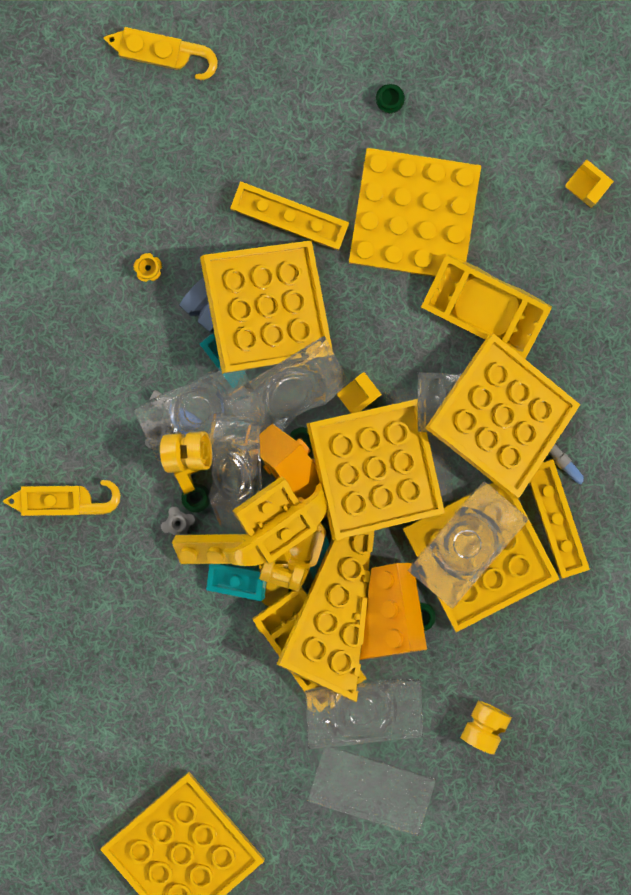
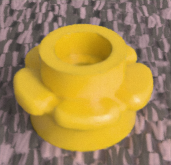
[133,253,162,282]

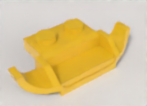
[222,476,327,566]

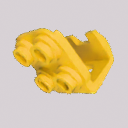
[259,522,326,592]

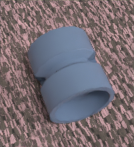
[179,278,214,333]

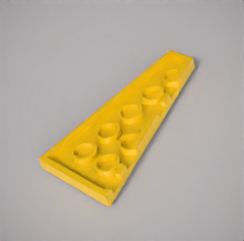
[276,531,374,702]

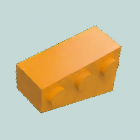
[246,423,327,520]
[360,563,427,660]

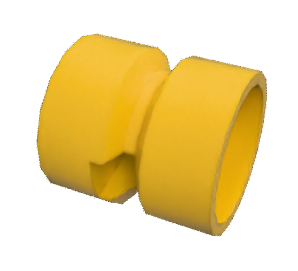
[160,431,212,473]
[460,700,512,755]

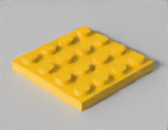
[348,148,481,277]
[200,240,333,374]
[425,333,580,499]
[307,399,445,540]
[402,482,559,632]
[100,772,265,895]

